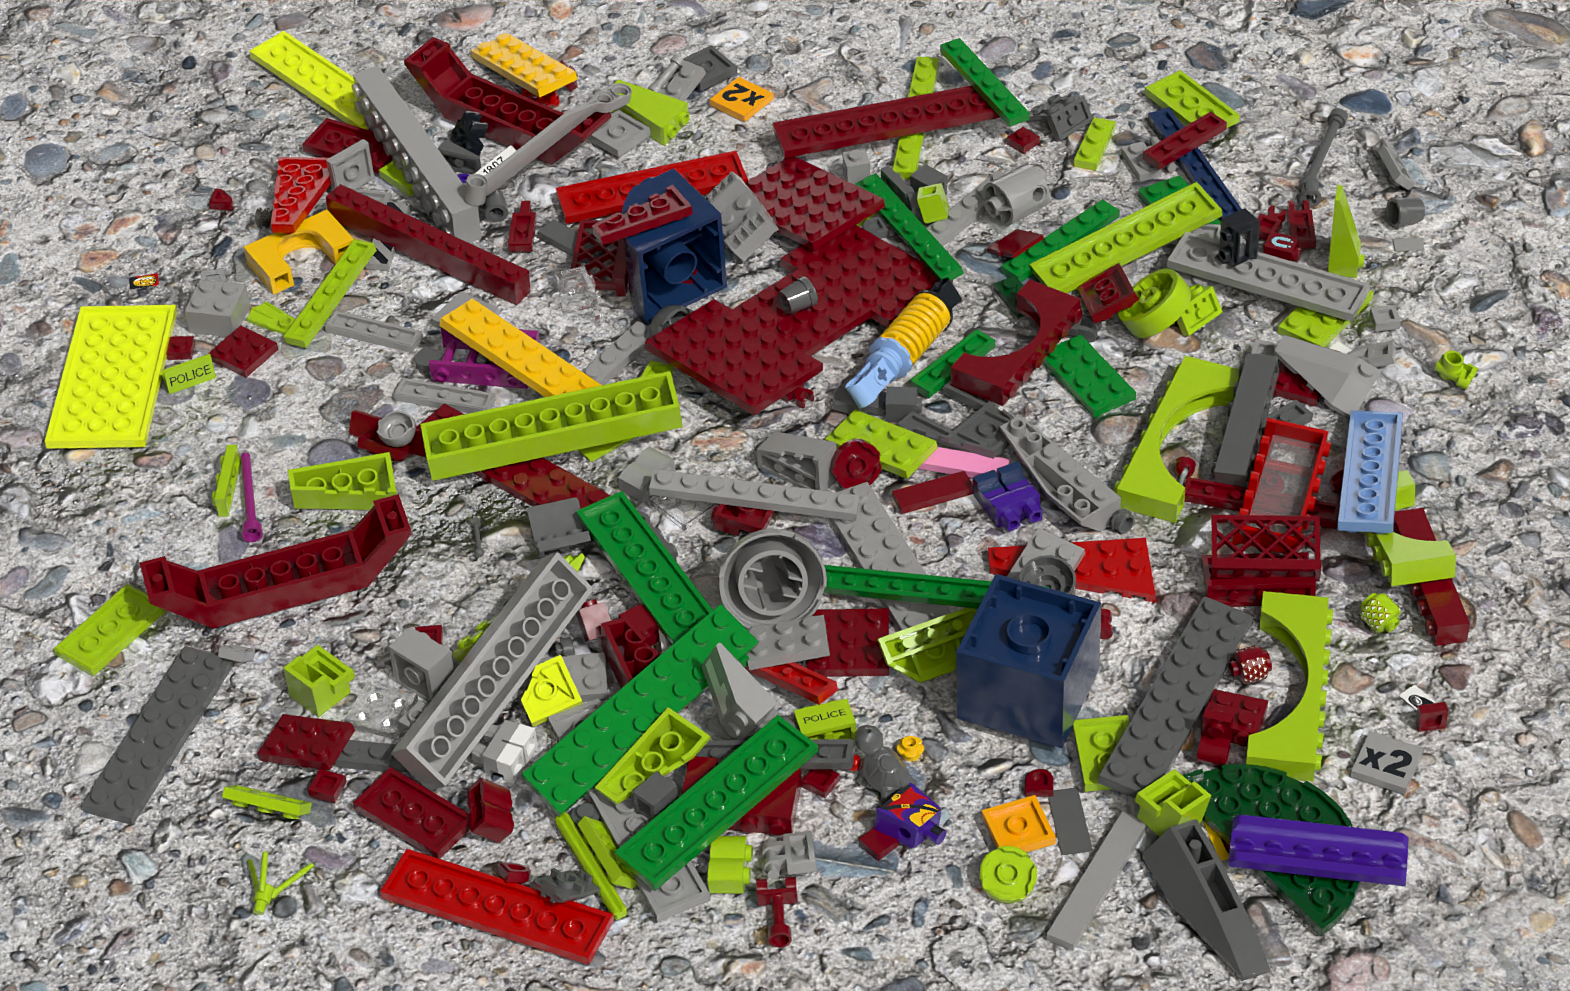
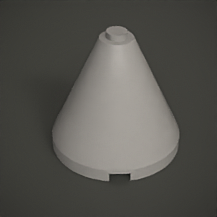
[718,529,827,629]

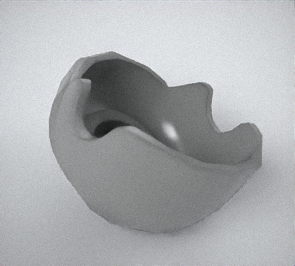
[376,410,416,448]

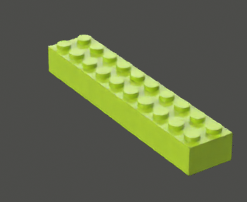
[421,371,683,481]

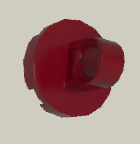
[831,439,882,489]

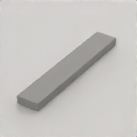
[1047,811,1148,951]

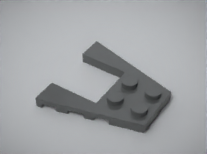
[897,380,1014,459]

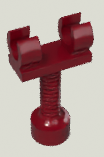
[756,877,798,948]

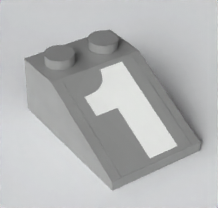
[701,643,778,740]

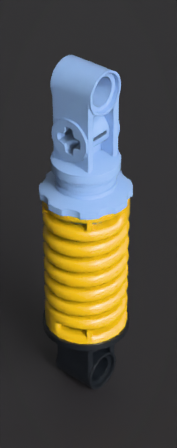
[845,277,962,408]

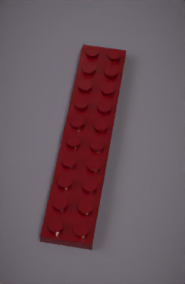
[772,86,1001,158]
[416,403,611,541]

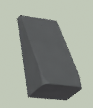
[438,140,481,174]

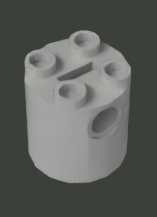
[982,164,1052,226]

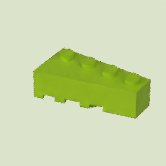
[288,452,397,510]

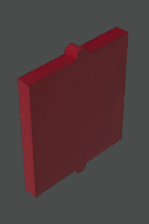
[987,229,1044,258]

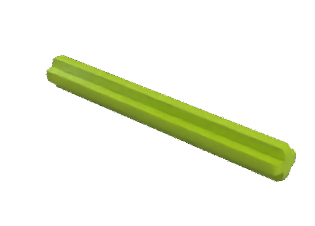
[555,813,628,920]

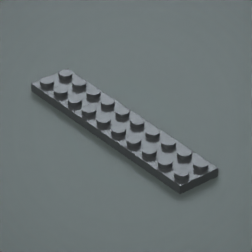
[1098,596,1254,798]

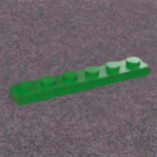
[940,38,1030,127]
[1001,199,1120,282]

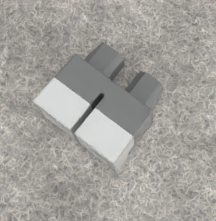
[471,720,538,784]

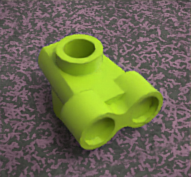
[1434,350,1479,390]

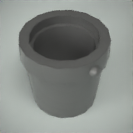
[1386,195,1425,230]
[778,276,818,314]

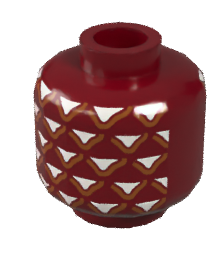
[1229,645,1272,684]

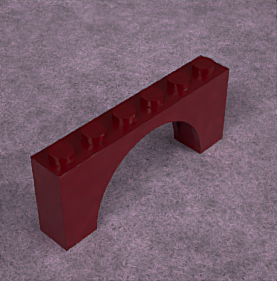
[951,279,1082,406]

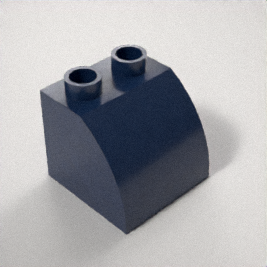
[622,168,727,325]

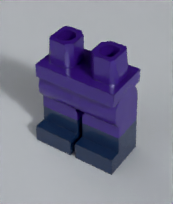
[973,461,1042,532]

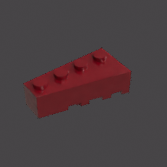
[601,617,688,709]

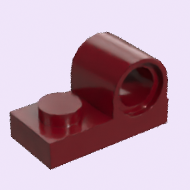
[1197,708,1233,767]

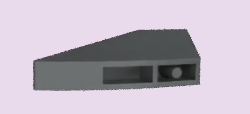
[1142,819,1270,981]

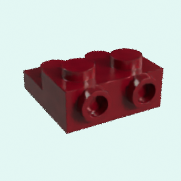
[711,504,775,536]
[1201,689,1269,747]

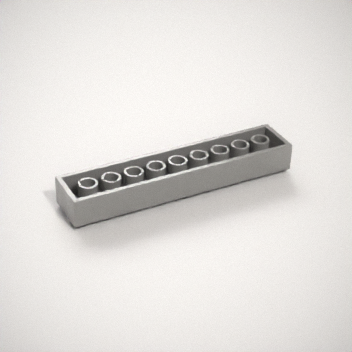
[352,65,481,243]
[391,552,594,791]

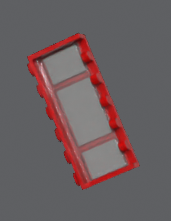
[1232,418,1332,559]

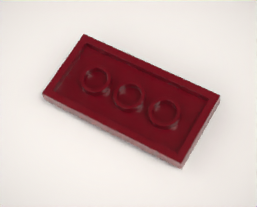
[302,118,393,174]
[353,767,470,859]

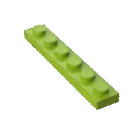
[284,239,377,348]

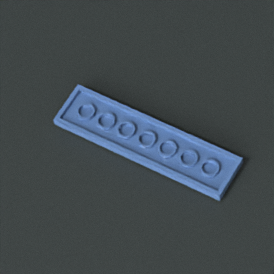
[1338,410,1403,534]

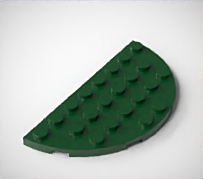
[1183,764,1360,936]

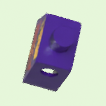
[874,782,947,848]

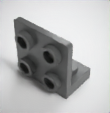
[1028,93,1093,141]
[527,497,591,559]

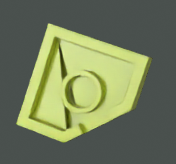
[521,655,583,727]

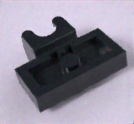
[450,111,488,156]

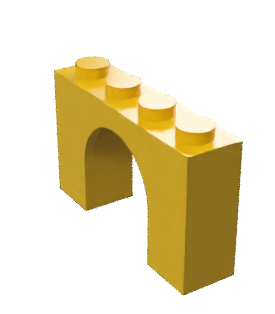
[243,210,354,295]

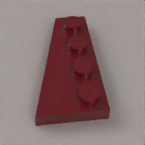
[592,185,693,245]

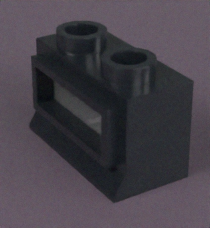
[1218,208,1260,267]

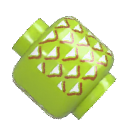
[1360,593,1401,633]

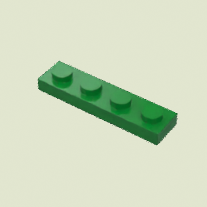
[910,329,995,399]

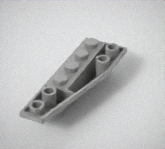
[1000,415,1121,532]

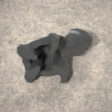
[855,725,917,804]

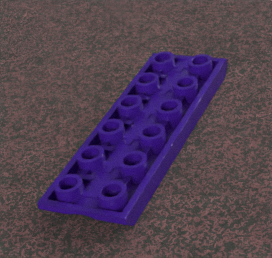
[1228,815,1409,887]

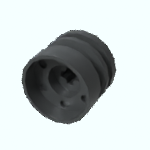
[1019,555,1076,595]

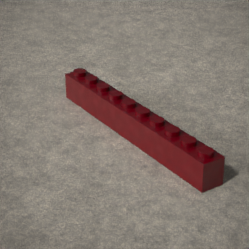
[326,184,531,305]

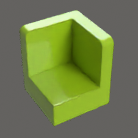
[917,183,949,223]

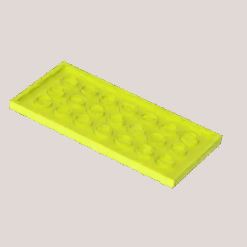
[45,305,177,449]

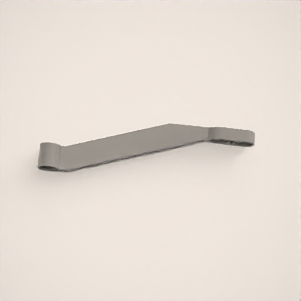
[464,83,632,206]

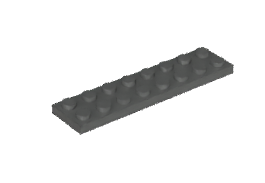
[82,646,234,825]

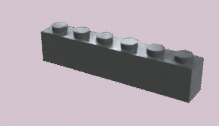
[1211,353,1279,488]

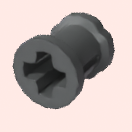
[1298,176,1322,207]

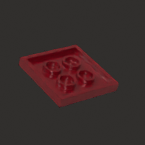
[807,608,889,677]

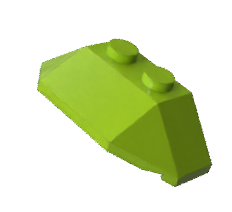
[877,608,978,684]

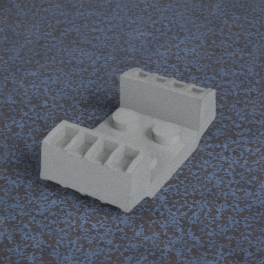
[705,171,779,262]

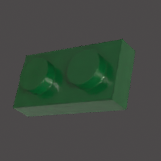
[994,275,1025,319]

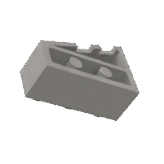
[757,431,837,491]

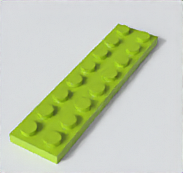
[1030,182,1222,293]

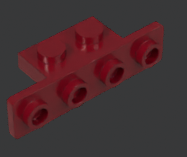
[349,410,427,461]

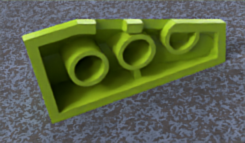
[1328,184,1365,278]
[595,707,711,805]

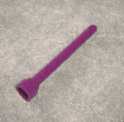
[240,452,263,542]

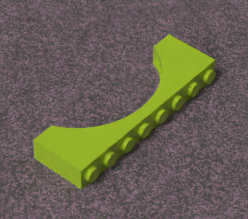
[1114,355,1240,523]
[1246,591,1333,782]

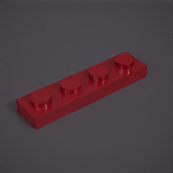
[1143,112,1227,170]

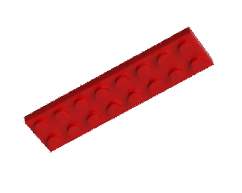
[556,150,748,224]
[380,849,614,965]

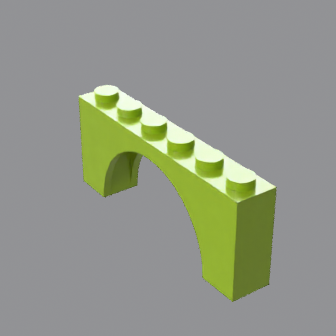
[1359,470,1456,586]

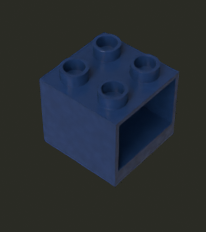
[956,574,1101,748]

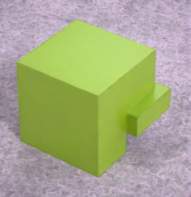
[283,644,355,718]
[1134,769,1212,837]

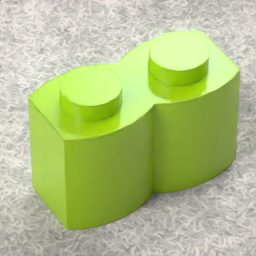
[708,836,753,894]

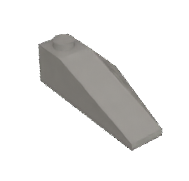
[1273,335,1381,419]

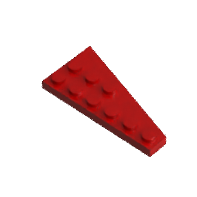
[271,157,331,235]
[988,537,1156,603]

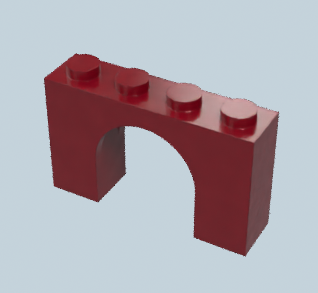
[681,756,802,836]

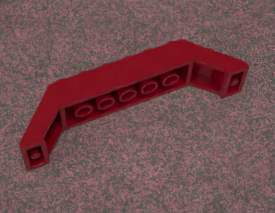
[404,37,611,165]
[139,494,412,629]

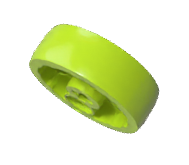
[1118,269,1191,338]

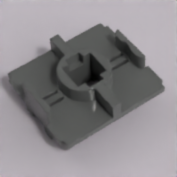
[533,868,600,903]

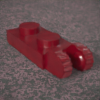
[1287,200,1316,249]

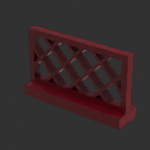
[567,220,628,297]
[1211,515,1321,582]
[1201,552,1316,607]

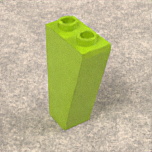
[607,79,690,146]

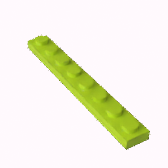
[893,56,939,180]

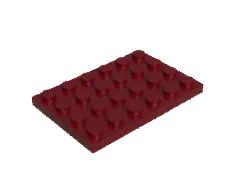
[745,157,885,251]

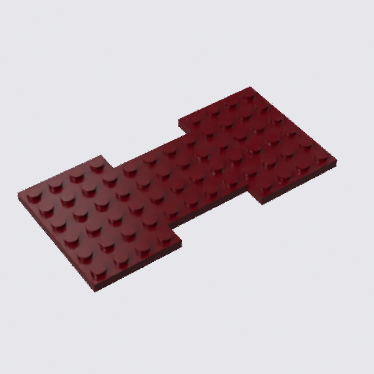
[645,225,953,415]

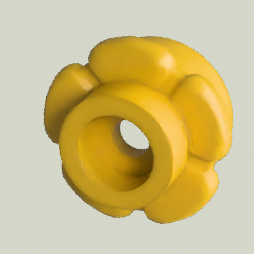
[897,736,924,762]

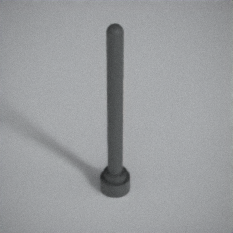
[1304,108,1348,187]

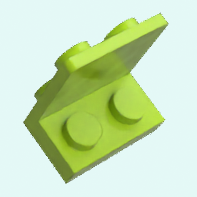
[1177,284,1223,336]

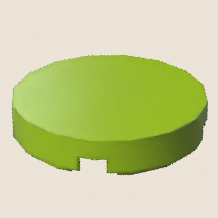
[979,846,1037,904]

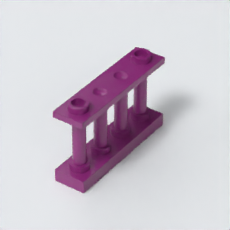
[429,327,540,389]

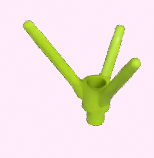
[248,851,314,915]

